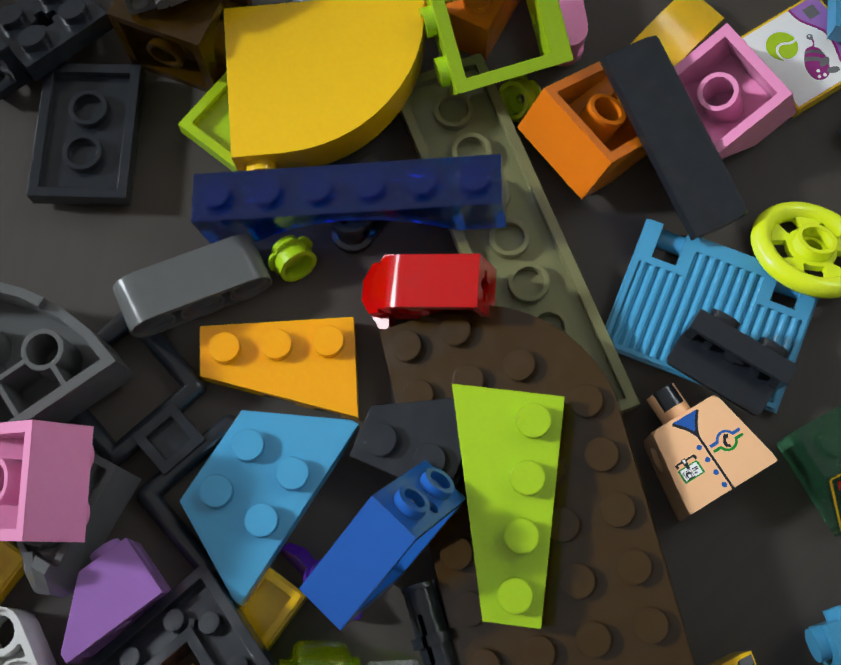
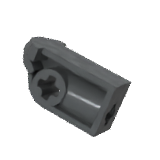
[16,454,142,598]

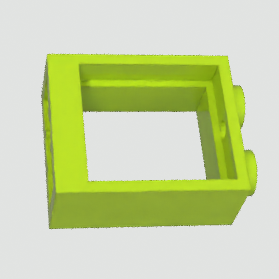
[419,0,574,96]

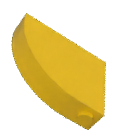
[223,0,425,181]

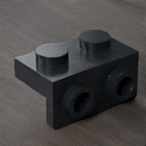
[666,309,799,416]

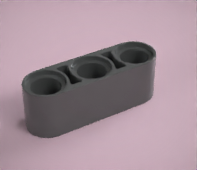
[112,234,273,338]

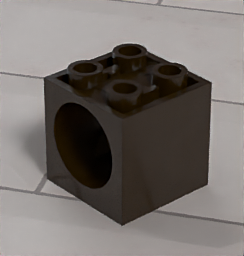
[106,0,253,92]

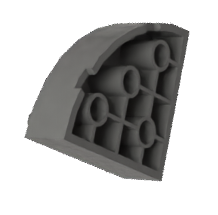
[0,282,135,423]

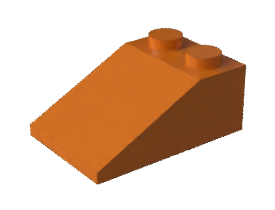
[517,61,647,200]

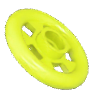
[750,201,841,299]

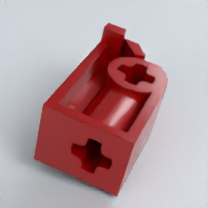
[362,253,497,330]

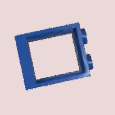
[299,459,467,631]

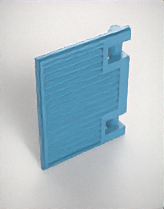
[605,219,819,414]

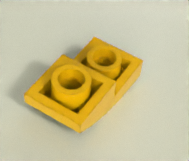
[630,0,724,66]

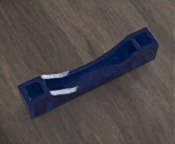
[191,154,507,244]

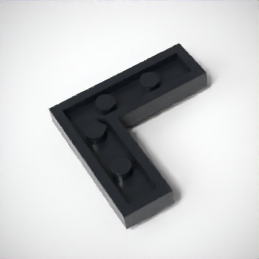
[85,562,277,665]

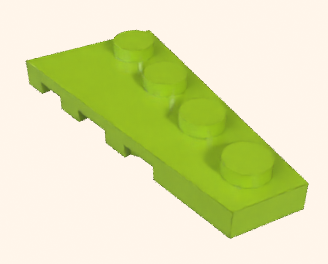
[452,384,565,629]

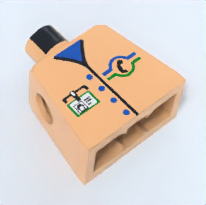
[643,383,778,522]

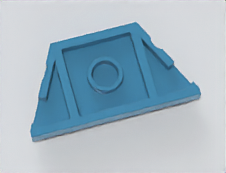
[180,410,360,606]

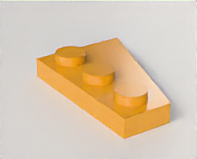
[200,317,359,421]

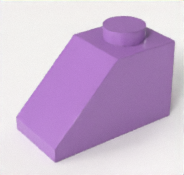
[61,538,171,664]

